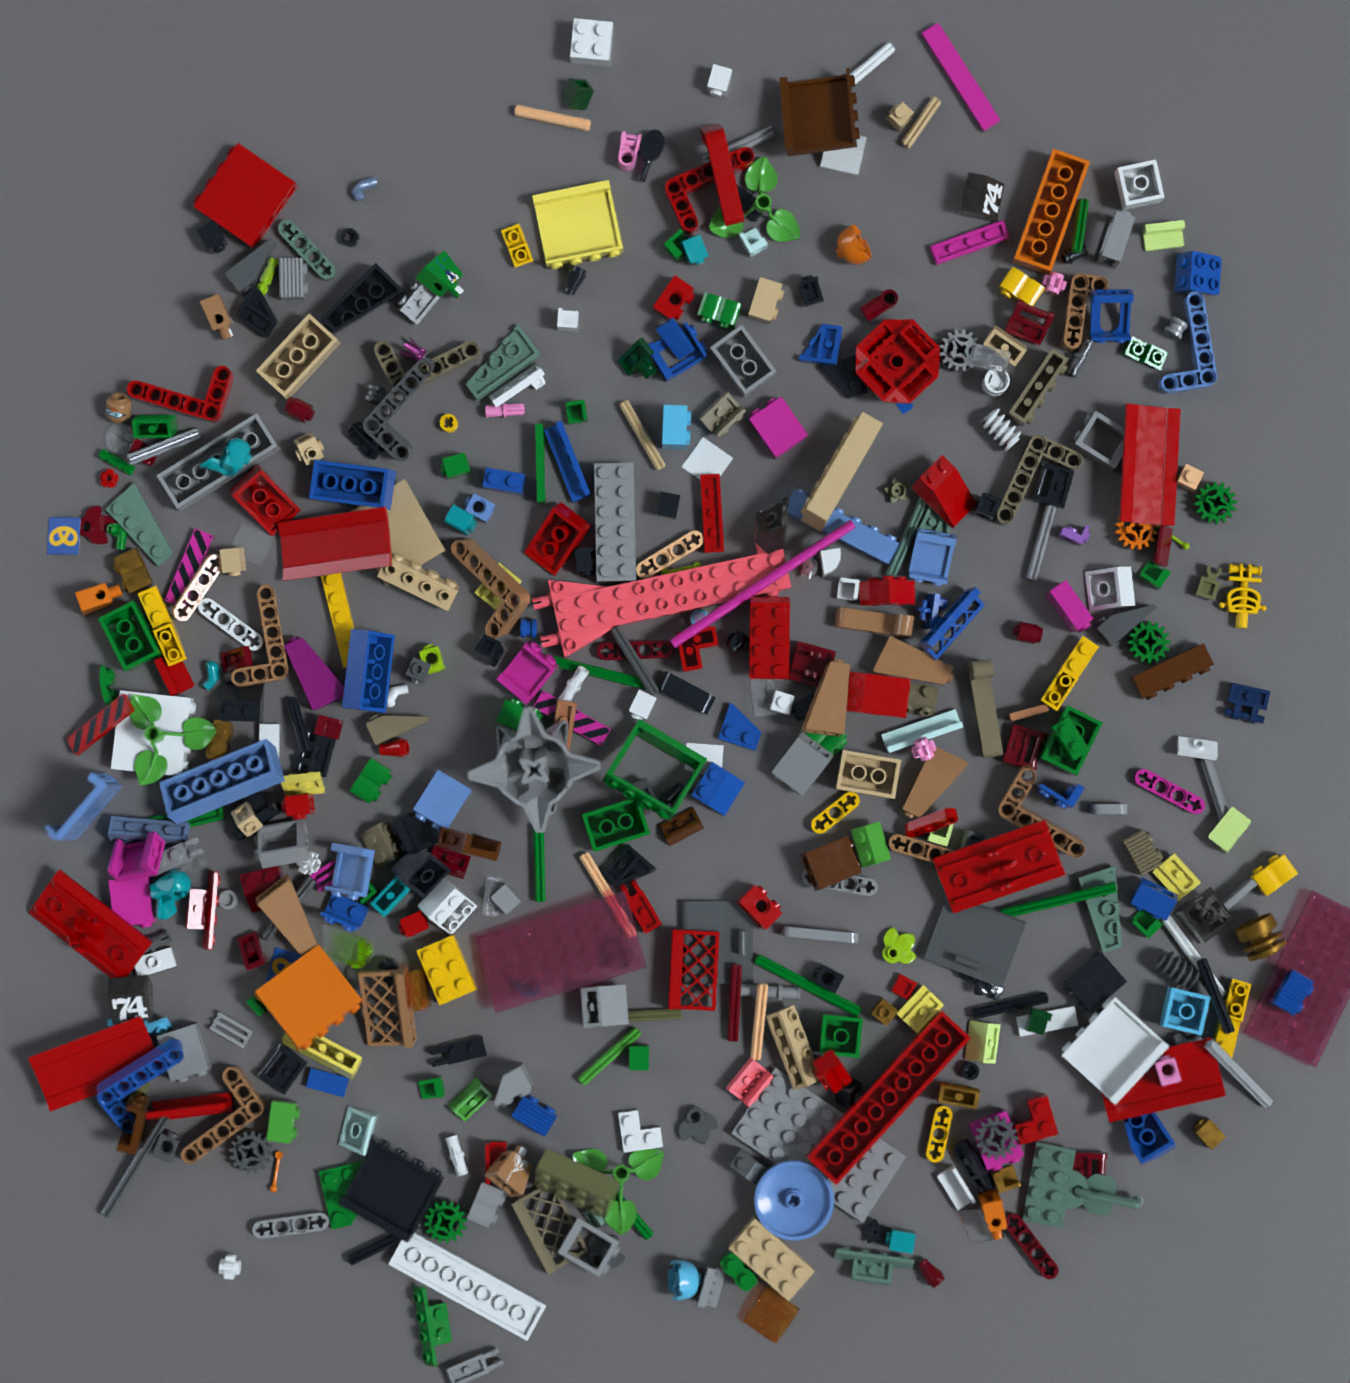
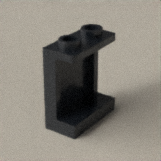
[1063,951,1127,1013]

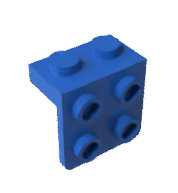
[1174,251,1222,295]

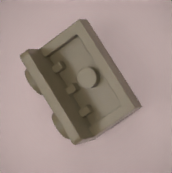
[698,391,746,438]
[907,683,939,717]
[360,820,405,869]

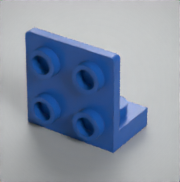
[1035,783,1085,809]
[320,895,370,932]

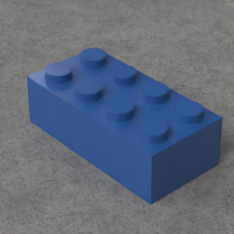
[309,460,396,511]
[342,629,395,713]

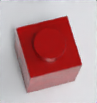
[398,911,430,938]

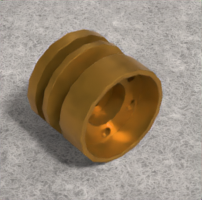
[1234,913,1287,961]

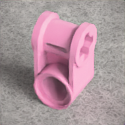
[618,131,642,171]

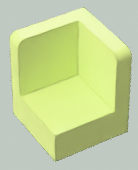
[927,824,954,846]

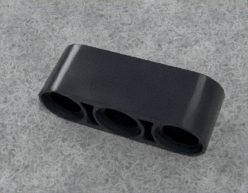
[658,671,716,715]

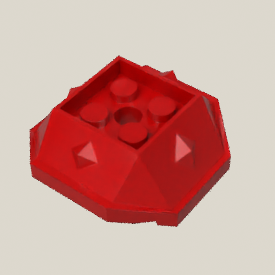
[855,319,940,404]

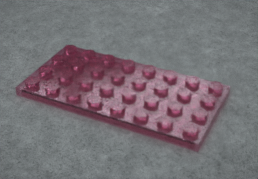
[1243,890,1350,1068]
[475,891,647,1013]

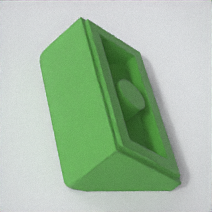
[449,1078,493,1122]

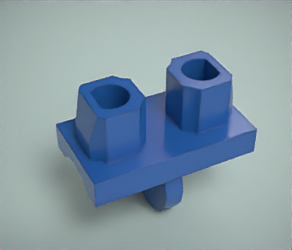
[915,593,948,630]

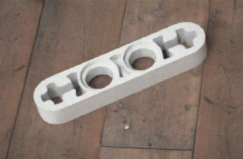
[198,598,264,651]

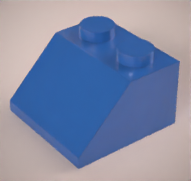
[691,762,745,816]

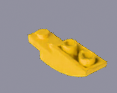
[137,585,187,667]
[1040,636,1099,711]
[1213,978,1251,1058]

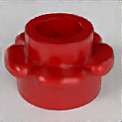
[99,469,119,488]

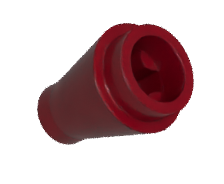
[917,1258,945,1289]

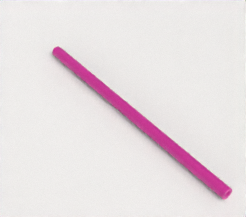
[670,519,856,648]

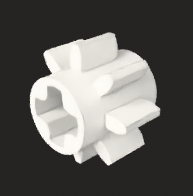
[296,851,321,875]
[219,1254,241,1280]

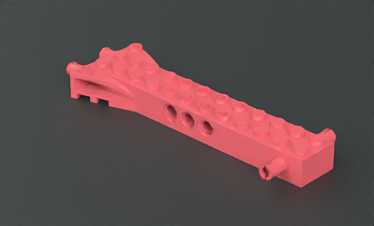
[532,533,791,658]

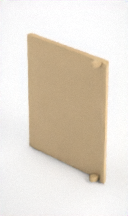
[350,479,446,586]

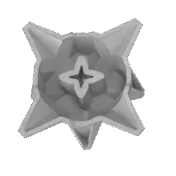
[468,707,601,833]

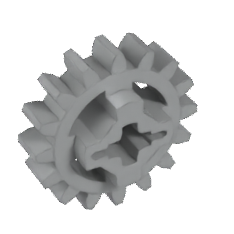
[939,329,981,372]

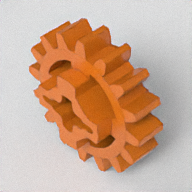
[1114,516,1158,550]

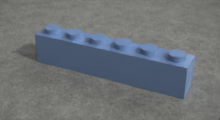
[783,489,899,565]

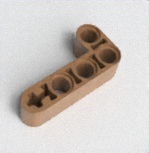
[1061,273,1109,352]
[834,607,914,638]
[887,834,955,886]

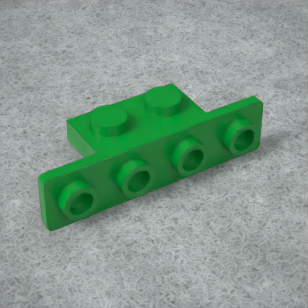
[413,1286,452,1367]

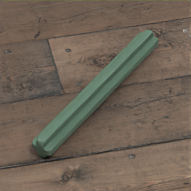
[886,497,928,578]

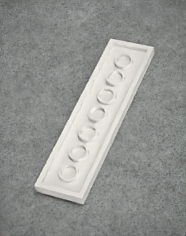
[388,1232,547,1341]

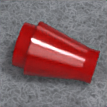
[379,738,410,758]

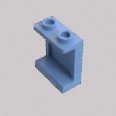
[908,528,957,586]
[413,770,472,832]
[324,843,375,900]

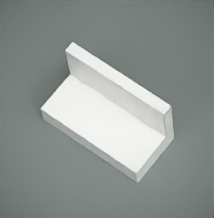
[936,1165,976,1210]

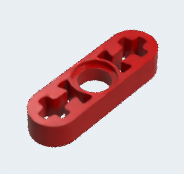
[904,808,958,838]

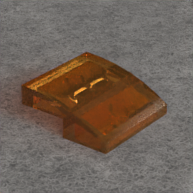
[407,968,432,1012]
[743,1286,800,1344]

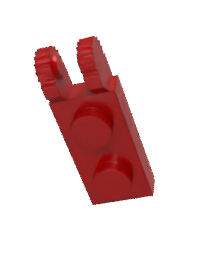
[620,880,662,934]

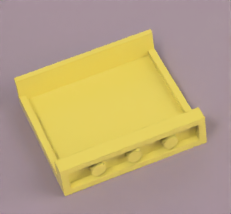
[532,180,623,269]

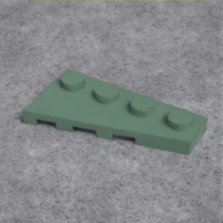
[1077,866,1122,953]

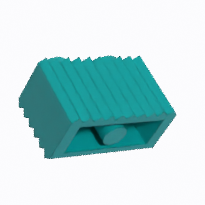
[444,505,478,536]
[371,876,411,917]

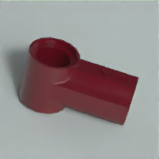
[860,289,898,322]

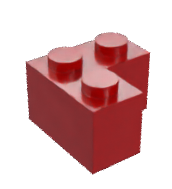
[859,576,915,606]
[676,626,718,673]
[1013,1094,1058,1145]

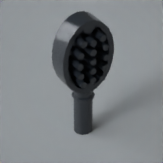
[637,129,665,182]

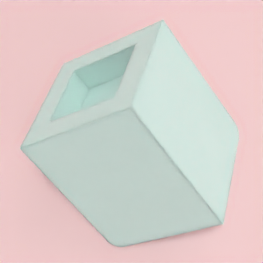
[739,228,768,257]

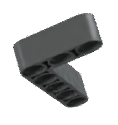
[363,357,435,461]

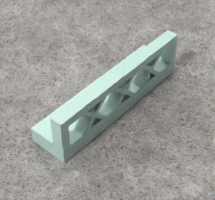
[881,709,963,753]

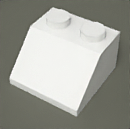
[1085,567,1135,611]

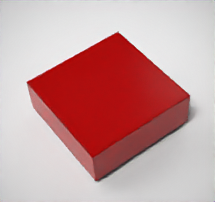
[890,974,917,1000]

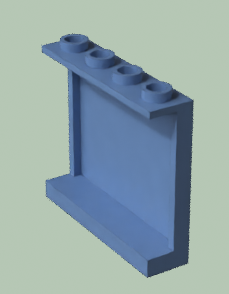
[45,772,123,841]

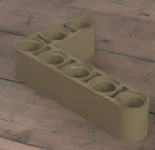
[374,341,481,396]
[995,435,1083,526]
[967,658,1003,759]

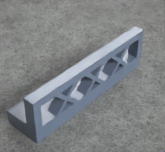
[108,816,190,850]

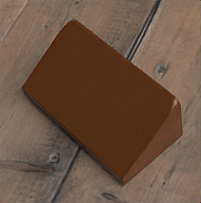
[659,807,704,846]

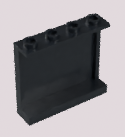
[338,1138,445,1243]

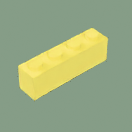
[282,1033,362,1080]

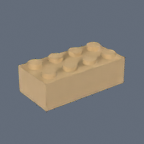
[256,314,341,401]
[728,1215,815,1301]

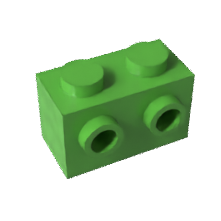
[851,821,891,868]
[267,1099,300,1144]

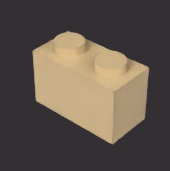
[748,277,784,324]
[983,325,1027,366]

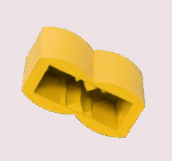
[998,267,1045,306]
[1250,854,1298,896]

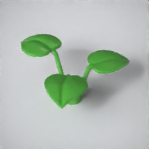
[709,156,800,242]
[130,694,216,785]
[573,1148,664,1235]

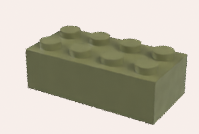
[534,1148,619,1218]

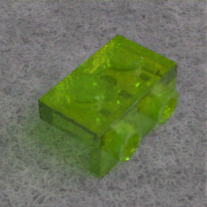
[346,939,373,968]

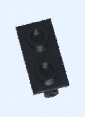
[347,422,385,460]

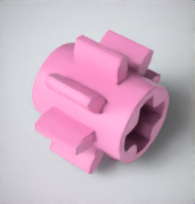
[1042,272,1067,295]
[911,737,936,761]

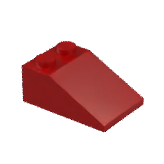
[911,455,977,528]
[229,464,301,537]
[524,502,592,576]
[846,672,911,718]

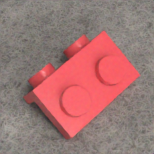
[726,1057,773,1107]

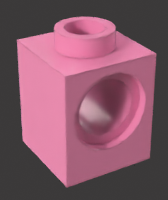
[1155,1055,1182,1087]

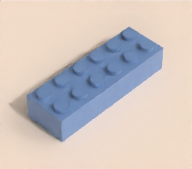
[159,739,285,825]

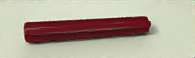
[727,964,742,1042]

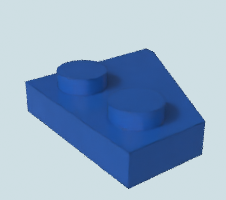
[718,703,762,751]

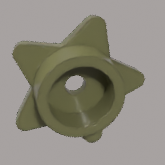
[884,478,908,503]

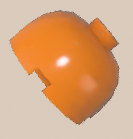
[836,224,872,265]

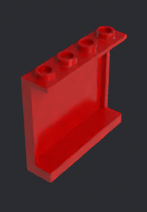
[193,143,298,250]

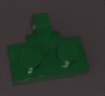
[617,337,657,379]

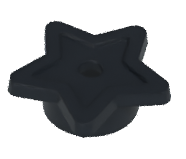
[862,1219,888,1244]

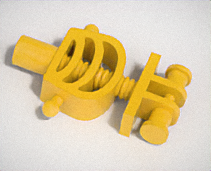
[1219,563,1266,628]

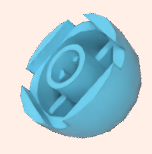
[668,1260,702,1301]

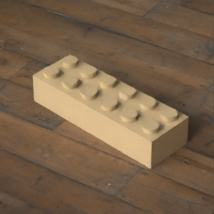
[800,412,883,532]

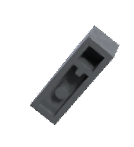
[225,238,276,295]
[1094,604,1157,647]
[729,1147,769,1185]

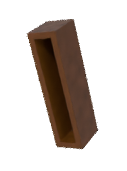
[1130,643,1214,700]

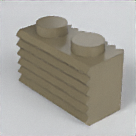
[1121,829,1163,875]

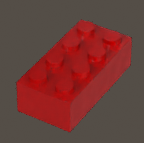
[749,597,790,679]

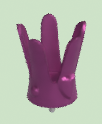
[399,337,428,363]

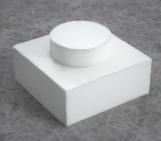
[769,691,795,715]

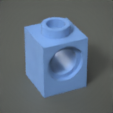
[464,494,496,523]

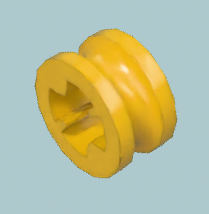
[440,414,458,433]

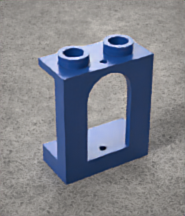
[1089,289,1134,343]
[649,322,708,382]

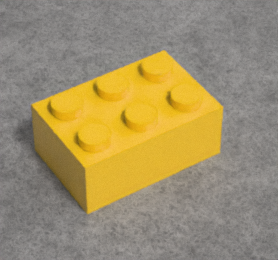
[417,934,478,1006]

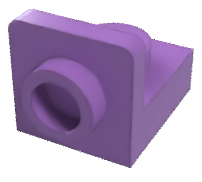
[1058,525,1090,546]

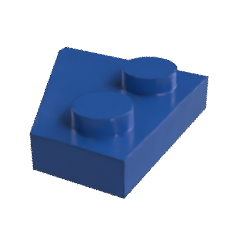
[798,324,843,366]

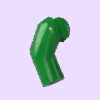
[107,523,127,550]

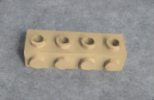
[377,552,460,611]
[766,1005,819,1090]

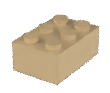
[835,750,901,799]

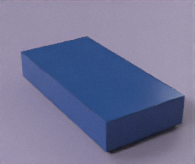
[656,318,696,360]
[306,1068,349,1097]

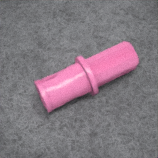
[485,403,525,418]

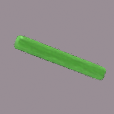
[578,1027,641,1085]

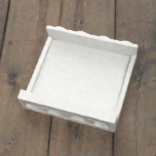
[111,690,196,776]
[1061,997,1169,1105]

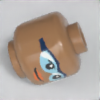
[105,393,132,423]

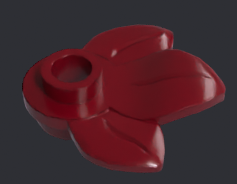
[80,506,116,545]

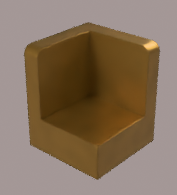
[991,1165,1021,1193]

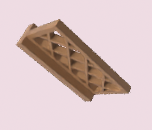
[358,967,417,1048]

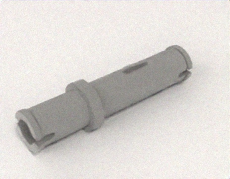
[741,984,800,1000]

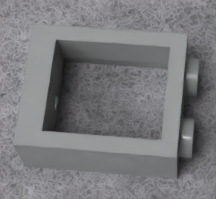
[1096,210,1135,269]
[1072,411,1124,471]
[255,819,309,868]
[558,1218,621,1278]

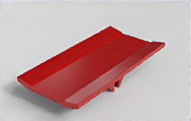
[1119,403,1181,526]
[278,507,392,581]
[933,819,1066,913]
[29,869,153,986]
[28,1015,160,1112]
[1101,1038,1226,1123]

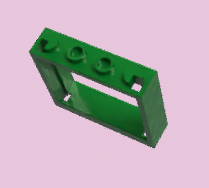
[602,719,707,821]

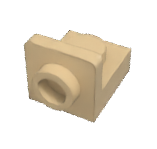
[230,801,263,837]

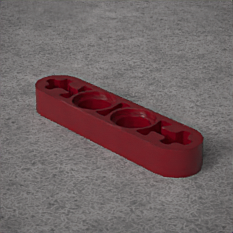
[597,640,673,661]
[1005,1213,1059,1279]

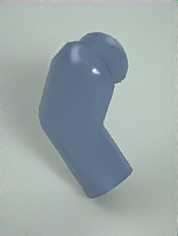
[352,177,378,201]

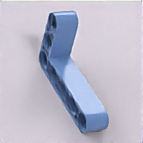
[1158,291,1217,394]

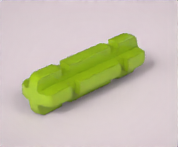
[257,257,279,295]

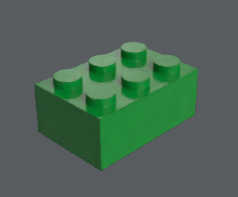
[1039,705,1103,776]

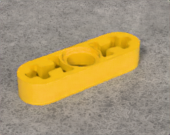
[811,792,860,834]
[925,1105,952,1163]

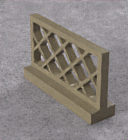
[510,1189,589,1275]

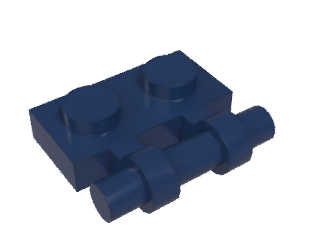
[1224,683,1271,724]

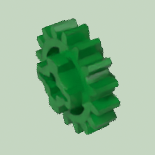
[1193,482,1237,525]
[1127,621,1171,664]
[424,1200,468,1244]

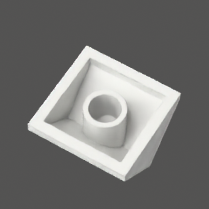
[820,136,867,176]

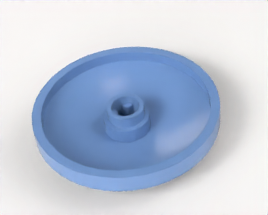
[754,1160,834,1240]

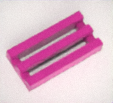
[309,859,336,892]

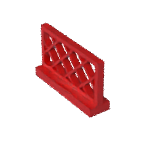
[668,929,720,1011]
[146,1092,234,1122]

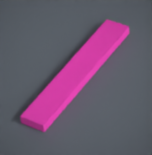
[921,23,1001,132]

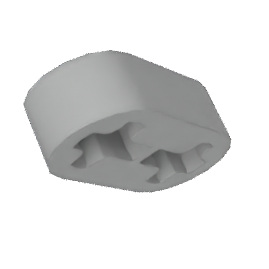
[1090,804,1127,814]

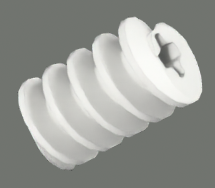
[980,408,1021,452]

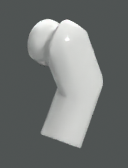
[387,684,409,708]

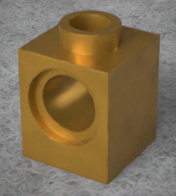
[870,997,899,1026]
[1192,1117,1226,1150]

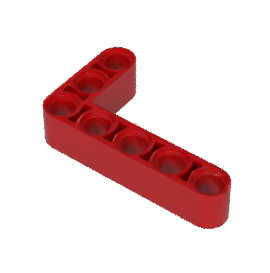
[700,123,745,226]
[665,147,754,235]
[127,365,234,423]

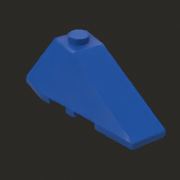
[1123,1113,1176,1165]

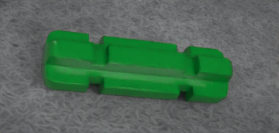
[98,449,136,475]

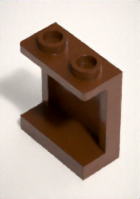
[437,827,501,861]
[800,836,862,891]
[116,1092,151,1155]

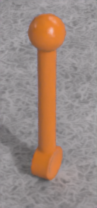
[270,1151,283,1192]

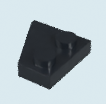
[234,284,278,338]
[820,356,868,399]
[602,844,657,887]

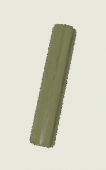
[628,1009,682,1022]

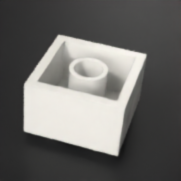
[570,18,613,67]
[1114,160,1165,210]

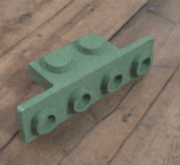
[834,1247,914,1286]

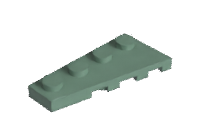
[466,324,541,401]
[106,483,174,567]

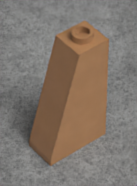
[871,636,955,686]
[801,659,850,737]
[901,747,969,819]
[256,874,317,956]

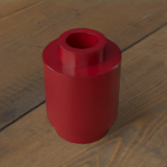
[284,397,315,423]
[1013,621,1043,644]

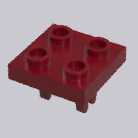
[788,641,836,687]

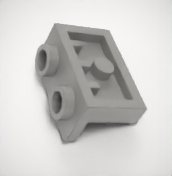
[395,279,440,325]
[697,1264,726,1308]

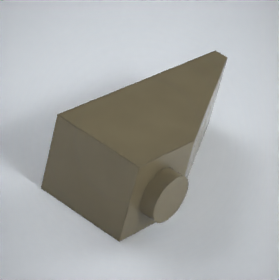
[366,714,431,746]

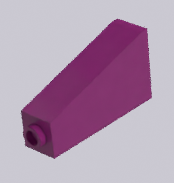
[284,636,345,711]

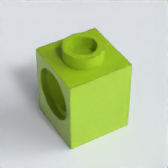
[419,644,446,675]

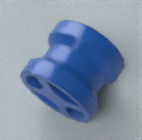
[520,618,537,638]

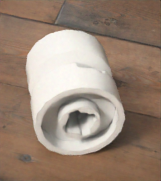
[981,368,1010,397]

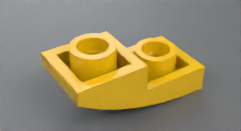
[501,224,533,268]

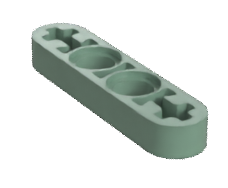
[278,220,336,281]

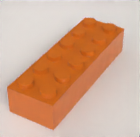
[1012,148,1090,275]

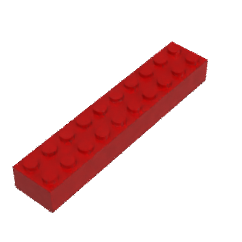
[805,1011,971,1185]

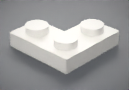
[618,1110,663,1153]

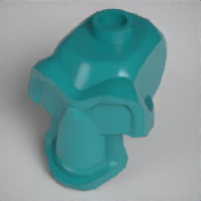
[200,438,252,478]
[150,869,191,920]

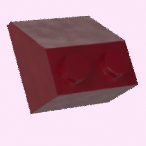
[240,865,284,913]

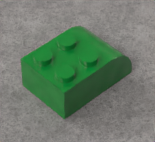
[98,601,163,672]
[582,799,650,852]

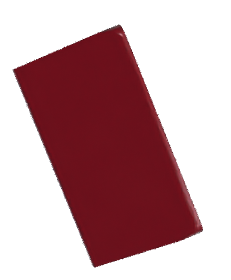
[1152,525,1173,567]
[431,845,471,879]

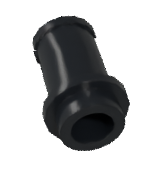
[1061,244,1088,264]

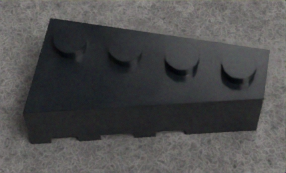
[321,263,404,334]

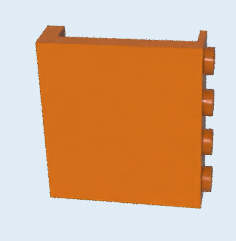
[254,944,362,1051]

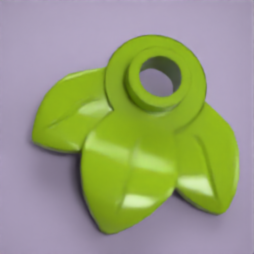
[882,927,917,964]

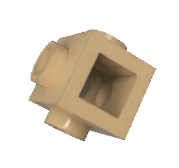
[293,432,324,466]

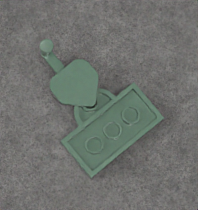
[1023,1141,1143,1229]

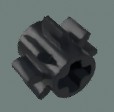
[725,629,749,653]

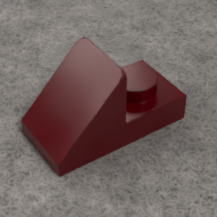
[220,646,253,673]
[237,931,268,971]

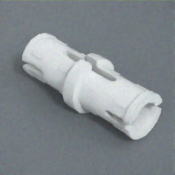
[559,666,589,701]
[445,1135,469,1177]

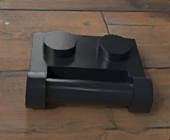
[1029,462,1075,509]
[256,1041,308,1095]

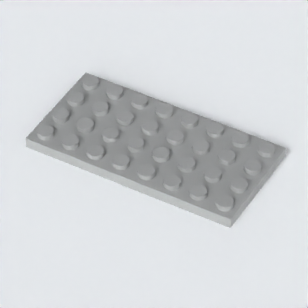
[731,1068,906,1223]

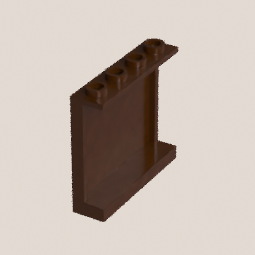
[779,68,860,157]

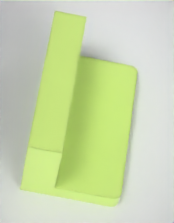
[1142,220,1185,251]
[1208,807,1251,854]
[965,1020,1001,1064]

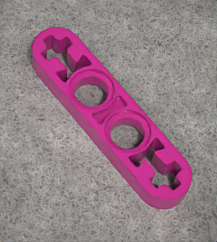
[1133,769,1205,814]

